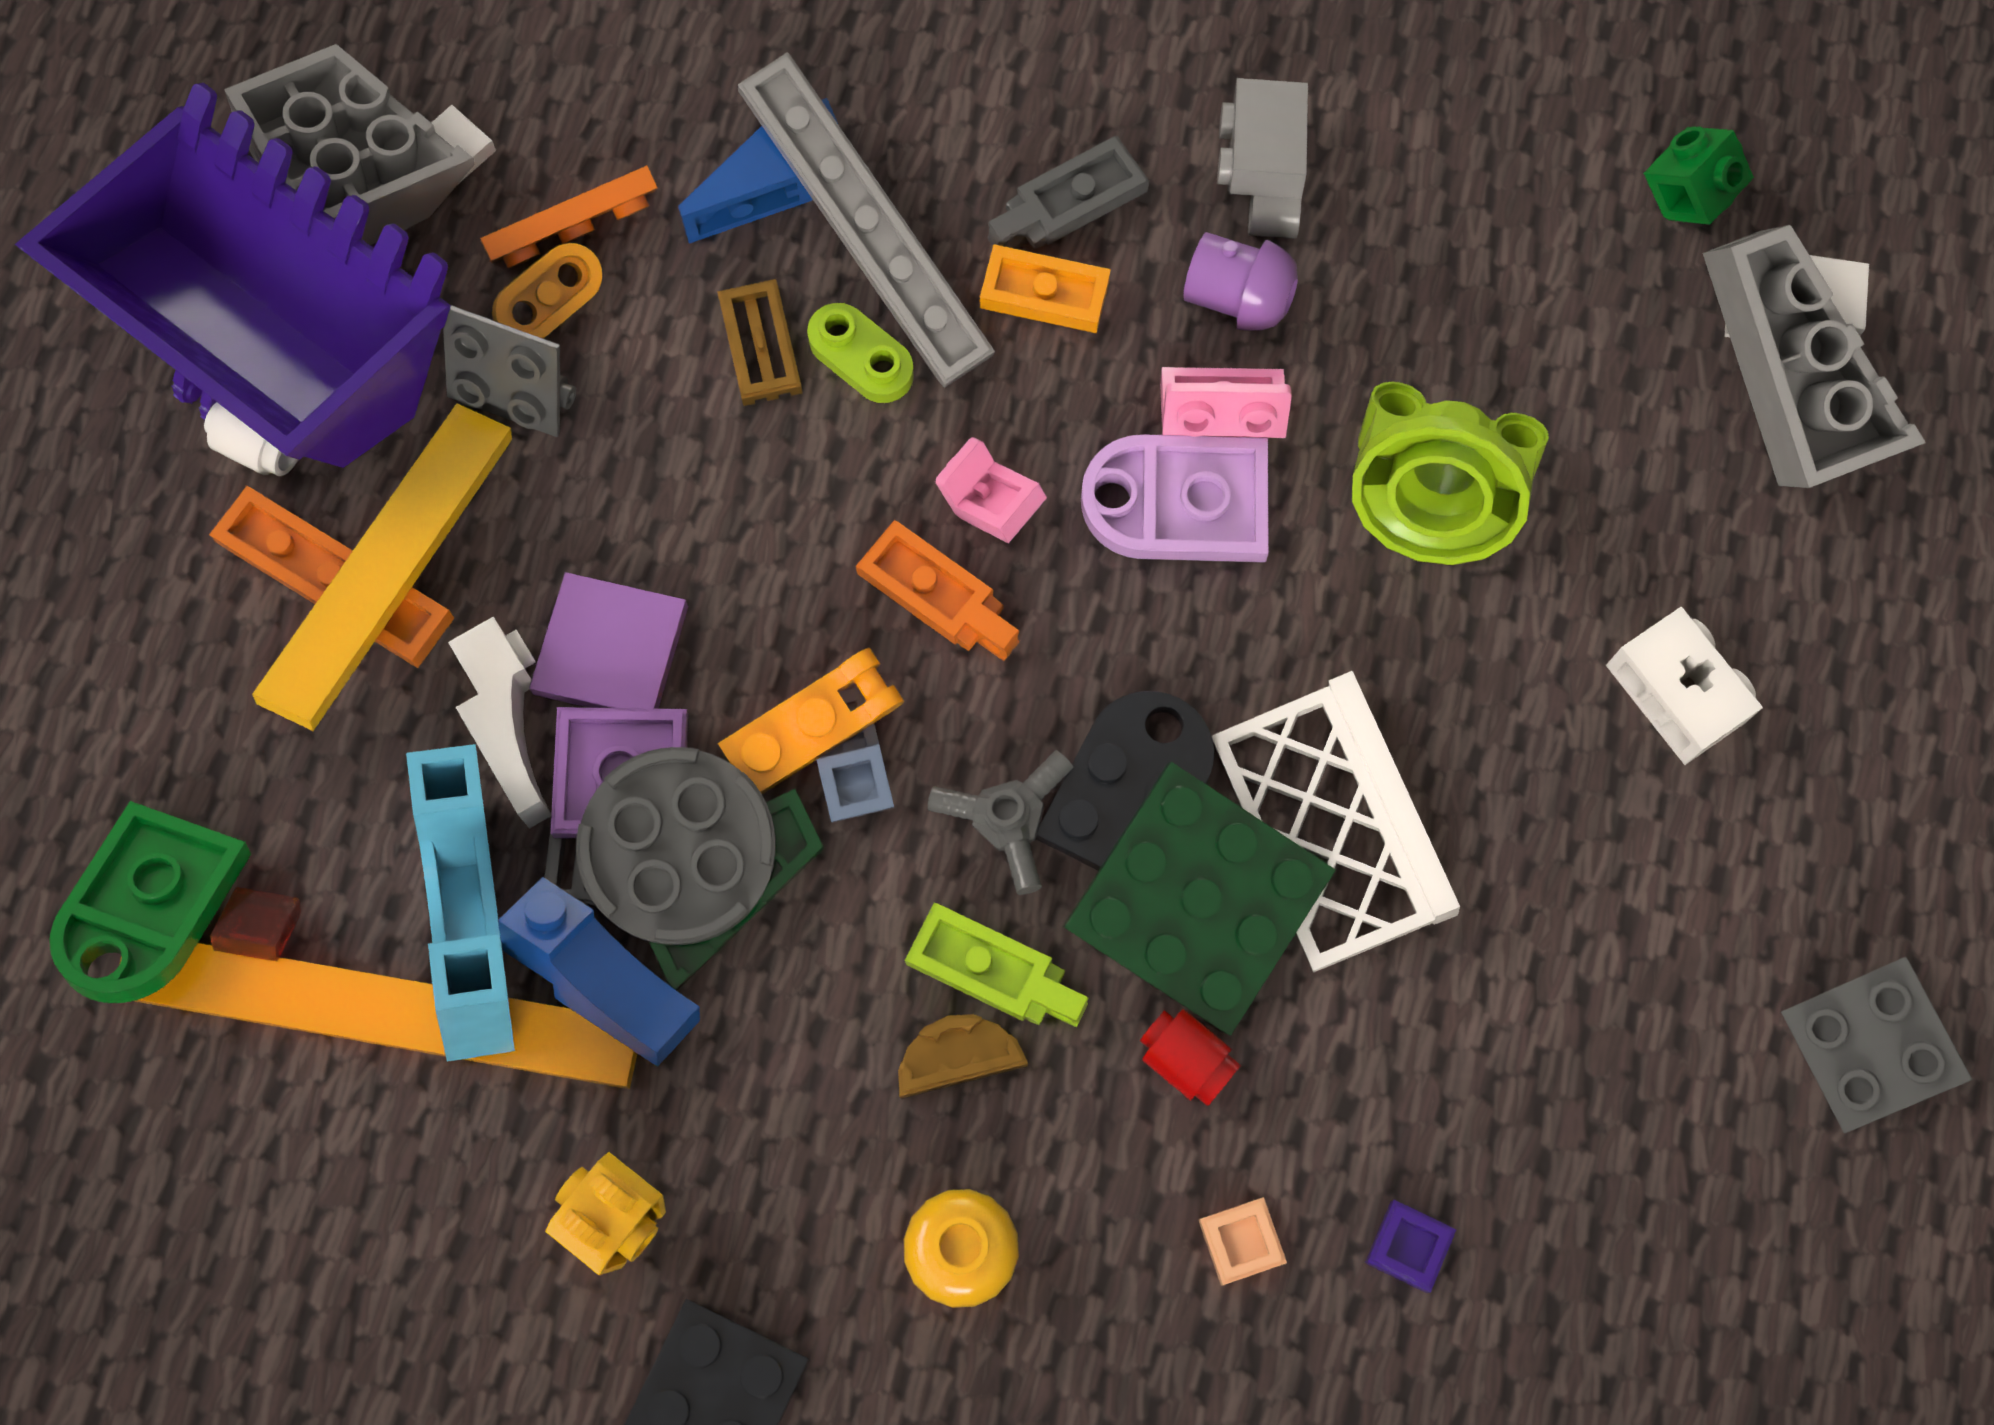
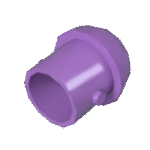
[1184,232,1298,330]

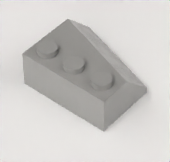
[224,44,475,245]

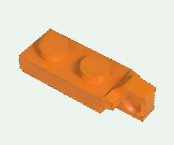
[855,520,1020,661]

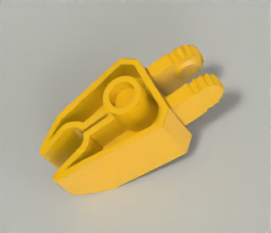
[545,1152,666,1275]

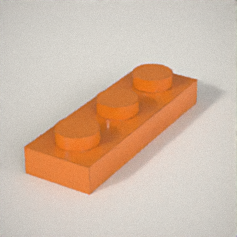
[480,165,657,268]

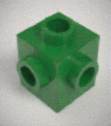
[1643,126,1754,225]

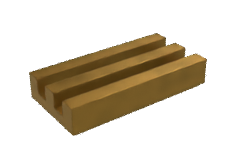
[717,279,803,406]

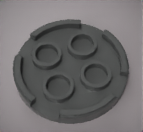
[576,747,776,945]

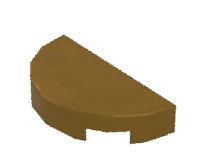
[898,1014,1028,1099]

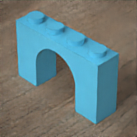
[406,744,515,1062]

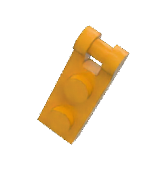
[718,648,904,794]

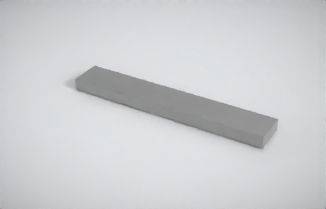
[738,52,995,388]

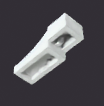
[448,617,551,828]

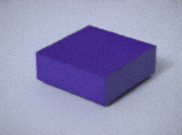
[1365,1200,1457,1293]

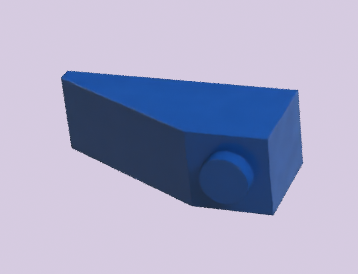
[678,98,838,243]

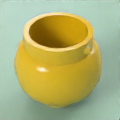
[904,1189,1019,1308]

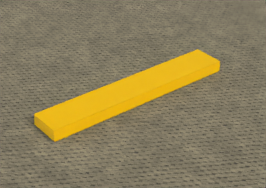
[252,403,512,731]

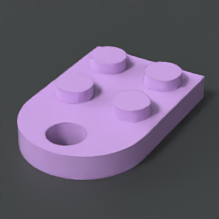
[1081,435,1268,562]

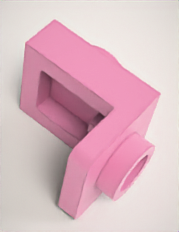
[936,437,1047,544]

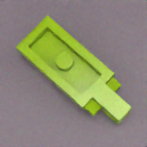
[905,902,1089,1027]

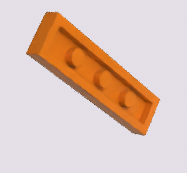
[209,486,454,668]

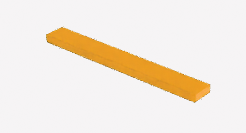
[119,943,638,1089]

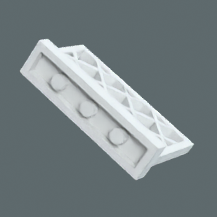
[1211,671,1460,972]

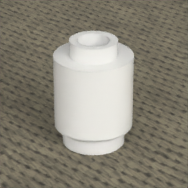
[204,402,298,476]

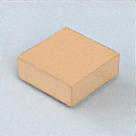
[1199,1197,1287,1286]

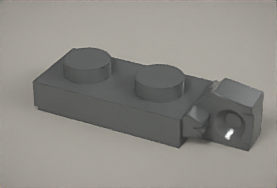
[987,136,1149,249]

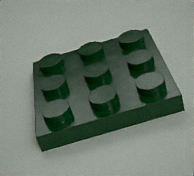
[1062,762,1336,1036]

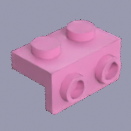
[1160,367,1292,438]

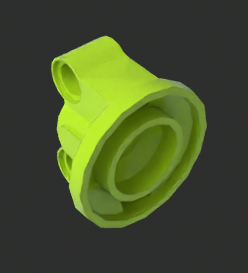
[1352,382,1549,565]

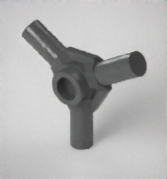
[928,750,1074,895]

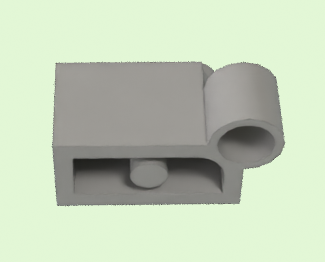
[1217,78,1308,239]

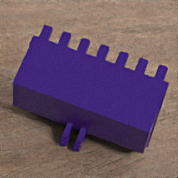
[14,83,451,468]

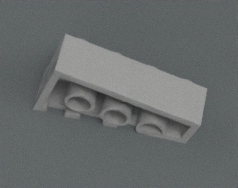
[1703,225,1926,488]

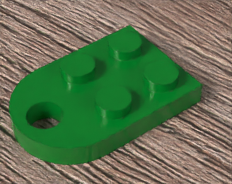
[50,801,251,1003]

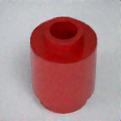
[1140,1008,1241,1106]

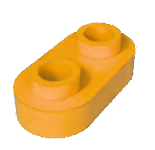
[492,243,602,338]

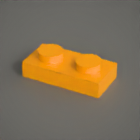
[980,244,1111,333]

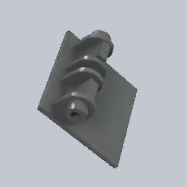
[443,305,576,437]
[1781,957,1973,1134]

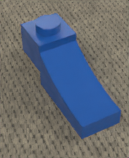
[498,877,700,1067]

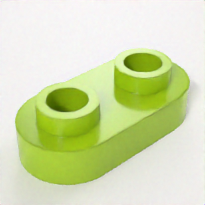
[807,303,914,403]

